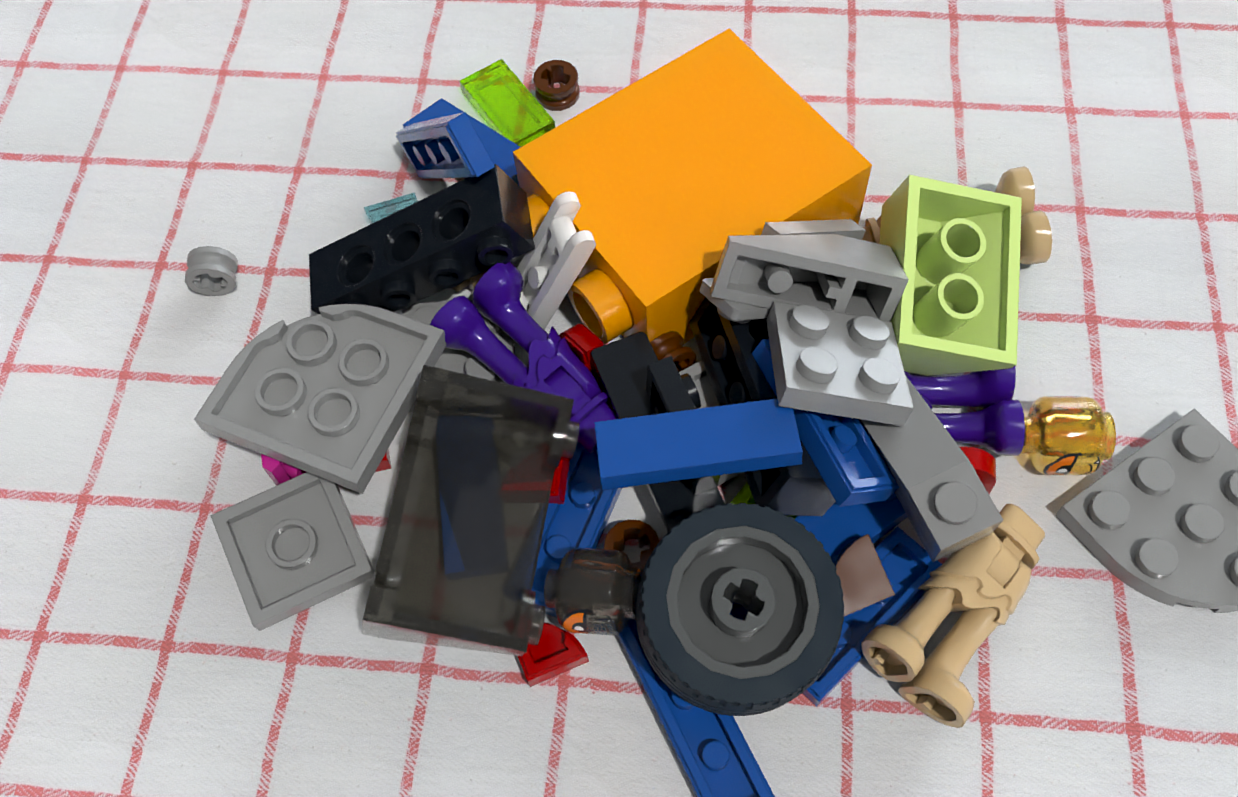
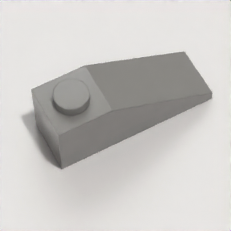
[710,234,909,322]
[859,375,1003,562]

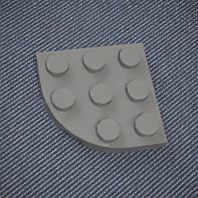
[194,304,446,494]
[1056,408,1238,613]

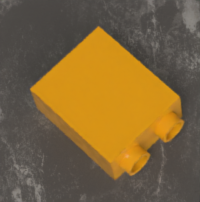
[513,28,872,344]

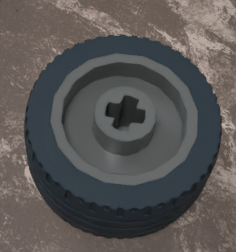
[636,503,844,716]

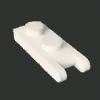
[517,191,596,330]

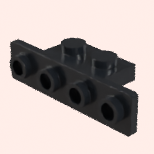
[591,332,725,532]

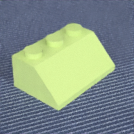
[879,174,1022,376]

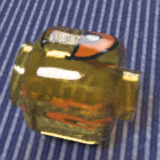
[1021,396,1116,475]

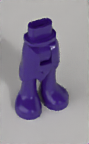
[430,262,617,454]
[904,366,1025,456]

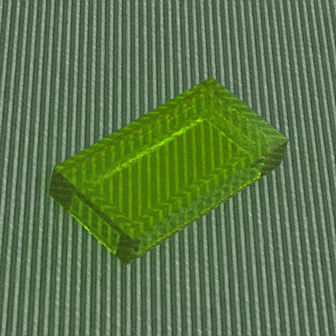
[459,59,555,147]

